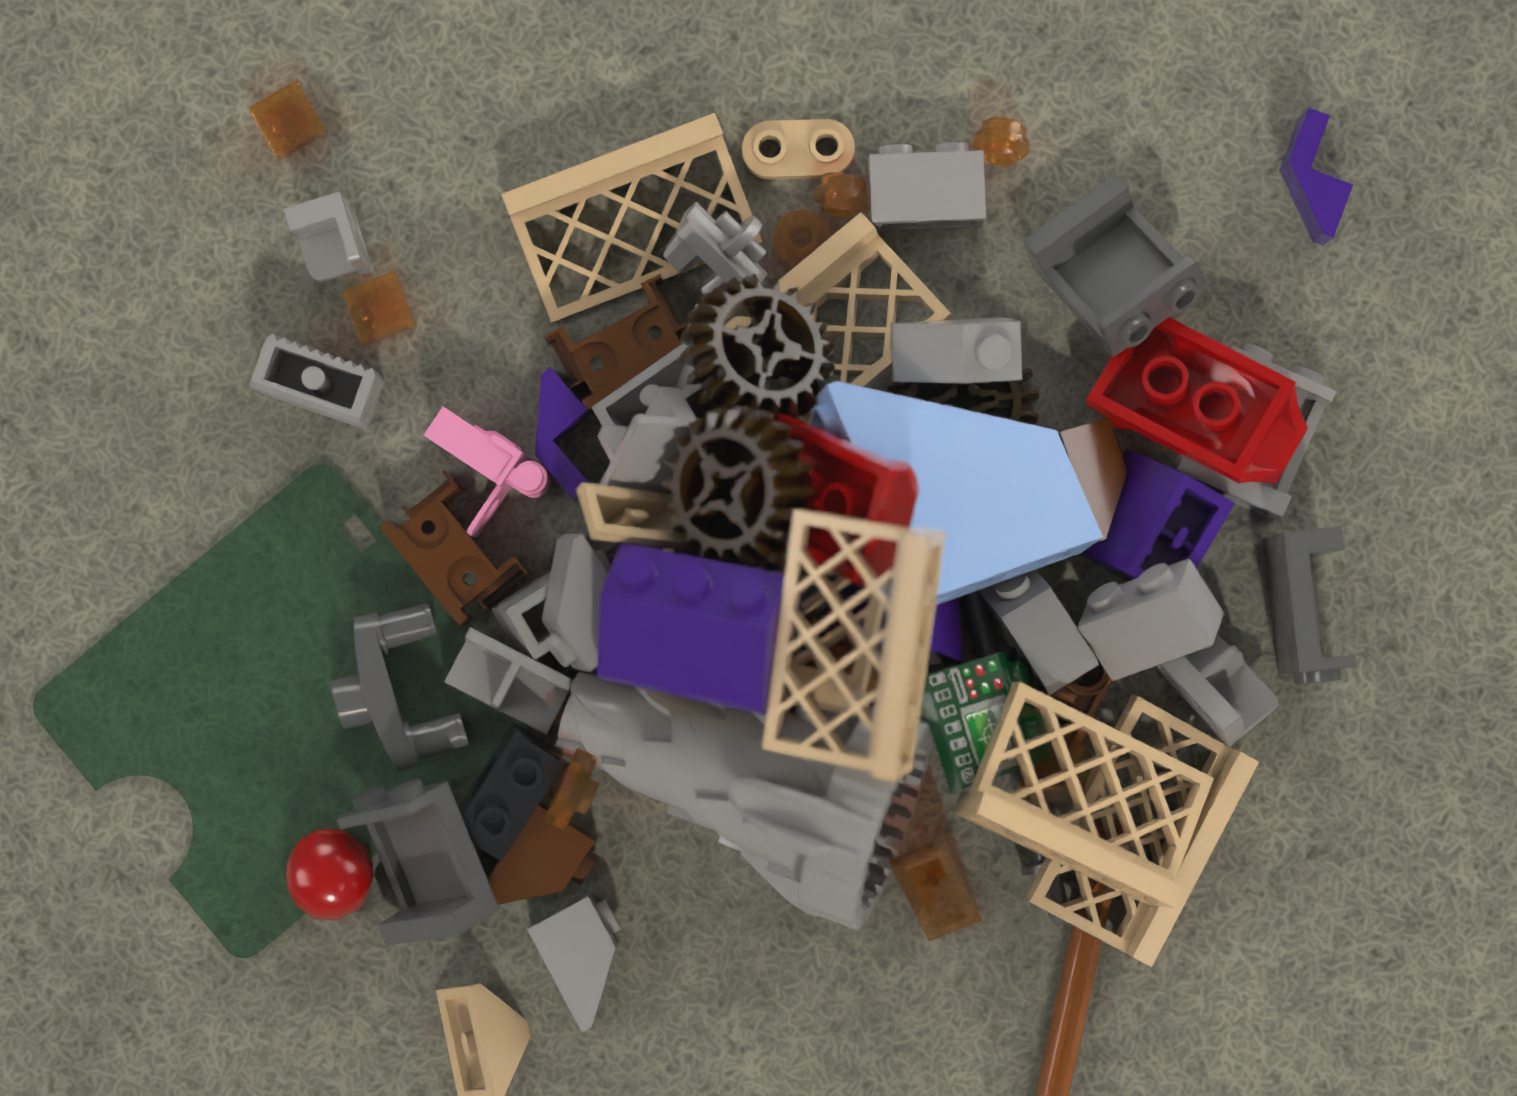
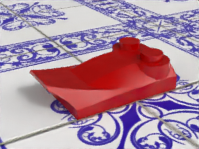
[1086,317,1309,484]
[774,414,919,585]

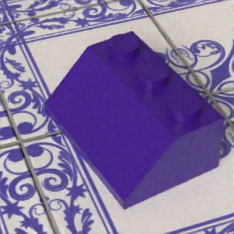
[597,543,803,715]

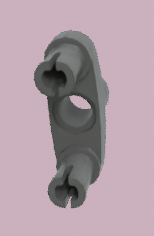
[330,603,469,772]

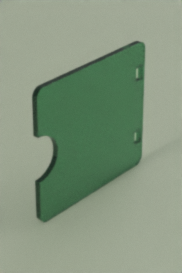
[33,465,529,958]

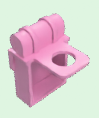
[424,407,552,538]

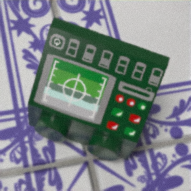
[922,648,1051,793]

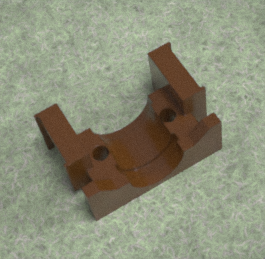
[544,274,688,415]
[379,470,534,626]

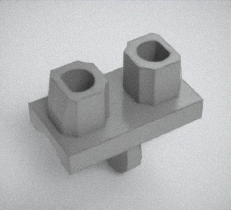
[663,202,767,294]

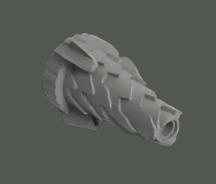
[554,672,933,930]

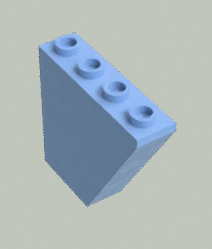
[811,381,1103,605]

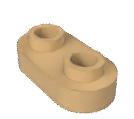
[742,119,855,180]

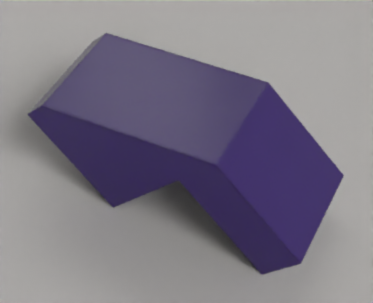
[1279,108,1353,246]
[535,367,590,502]

